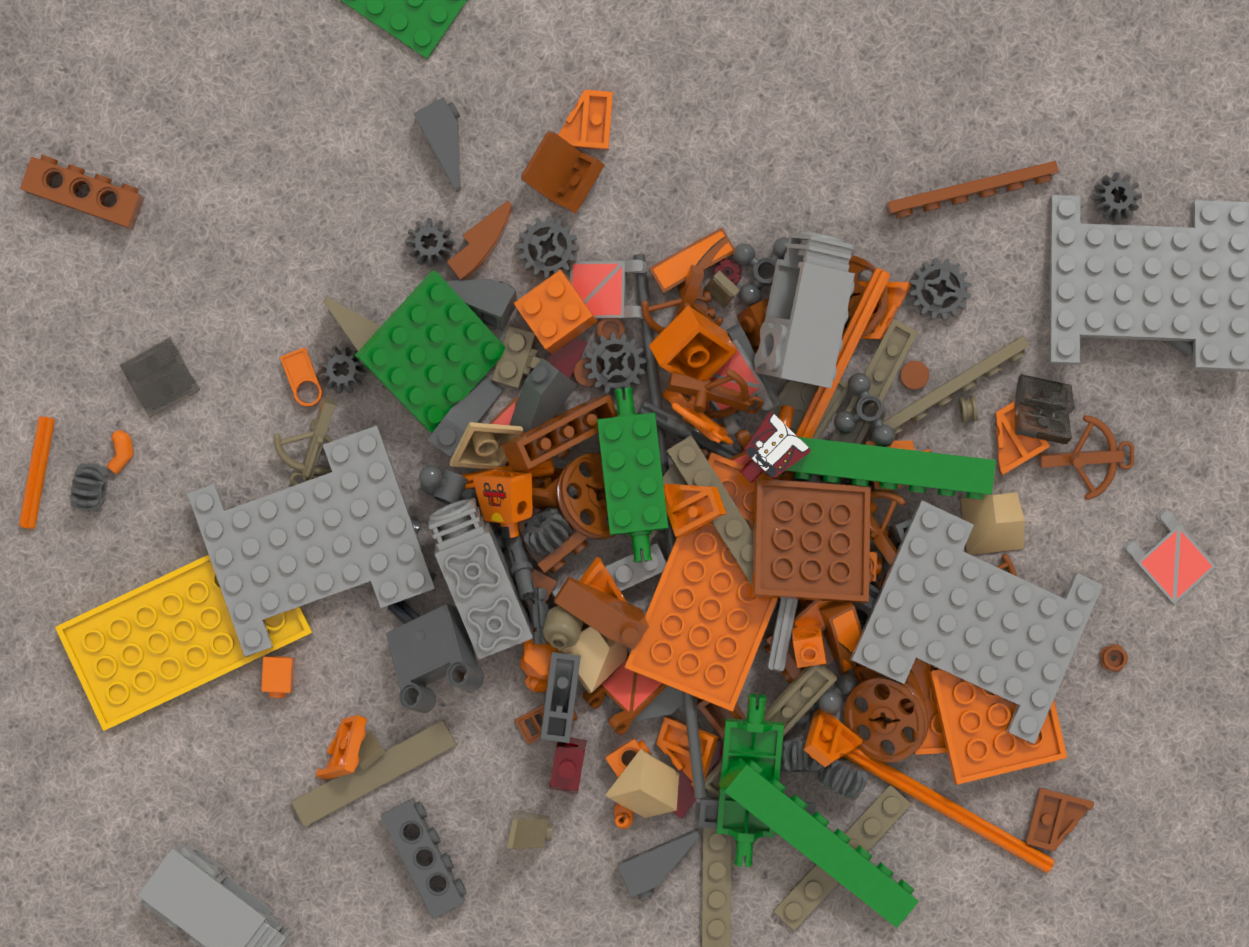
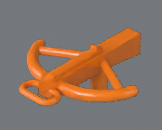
[662,388,733,444]

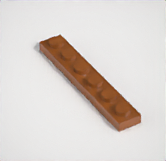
[886,161,1059,219]

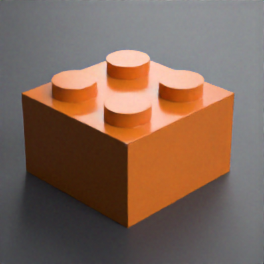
[514,270,598,354]
[649,305,737,382]

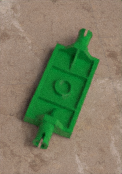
[597,388,669,563]
[716,694,784,867]

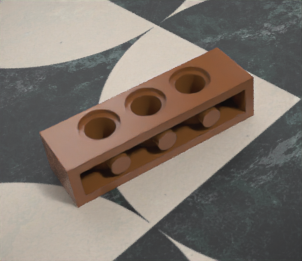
[20,155,144,230]
[501,395,618,471]

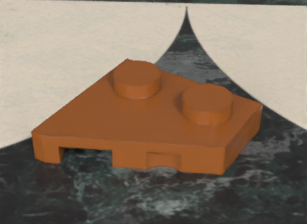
[1025,787,1094,851]

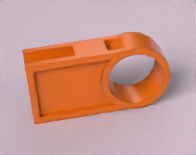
[280,347,323,407]

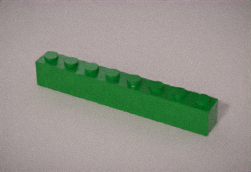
[765,437,996,500]
[718,757,919,928]

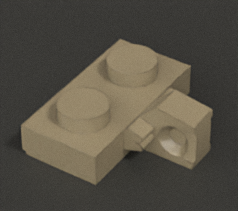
[492,326,551,389]

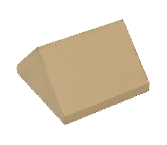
[606,749,679,818]

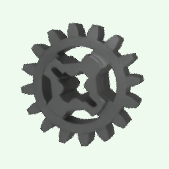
[517,216,579,279]
[908,258,972,321]
[584,332,646,394]

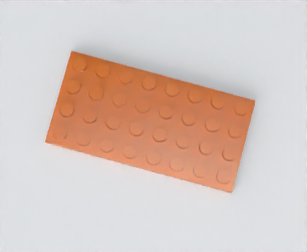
[624,452,779,712]

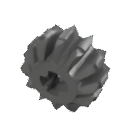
[1091,172,1142,222]
[405,218,455,267]
[318,345,367,394]
[70,463,108,512]
[521,507,572,556]
[780,740,823,773]
[818,758,868,798]

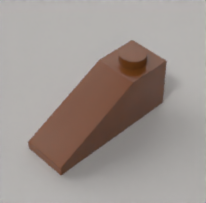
[554,576,649,650]

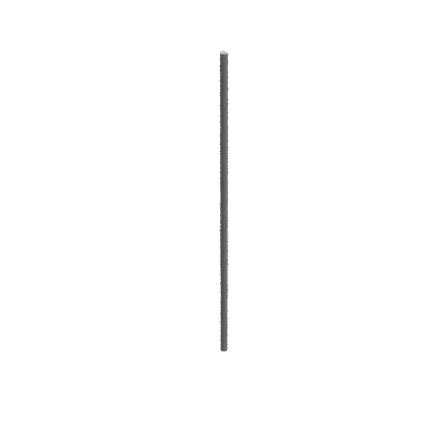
[634,254,706,799]

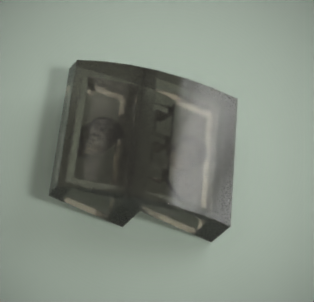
[120,337,200,418]
[1014,374,1075,445]

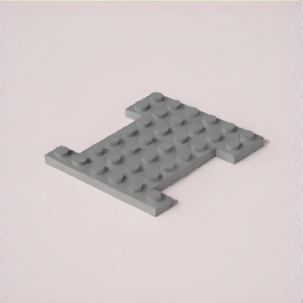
[1049,195,1249,372]
[187,425,436,656]
[850,501,1103,744]

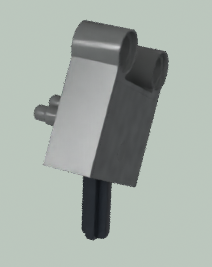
[386,600,484,713]

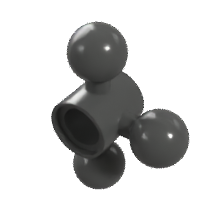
[733,237,789,306]
[834,373,895,447]
[419,465,479,507]
[795,673,859,726]

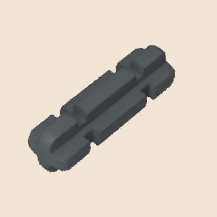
[530,587,549,645]

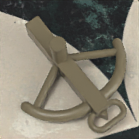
[274,397,336,486]

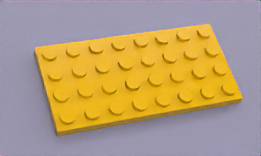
[55,555,313,731]

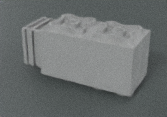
[754,231,855,388]
[428,498,533,659]
[137,842,292,947]

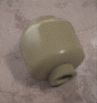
[542,605,583,649]

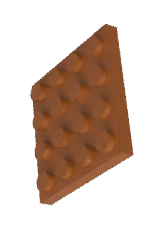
[752,479,871,603]

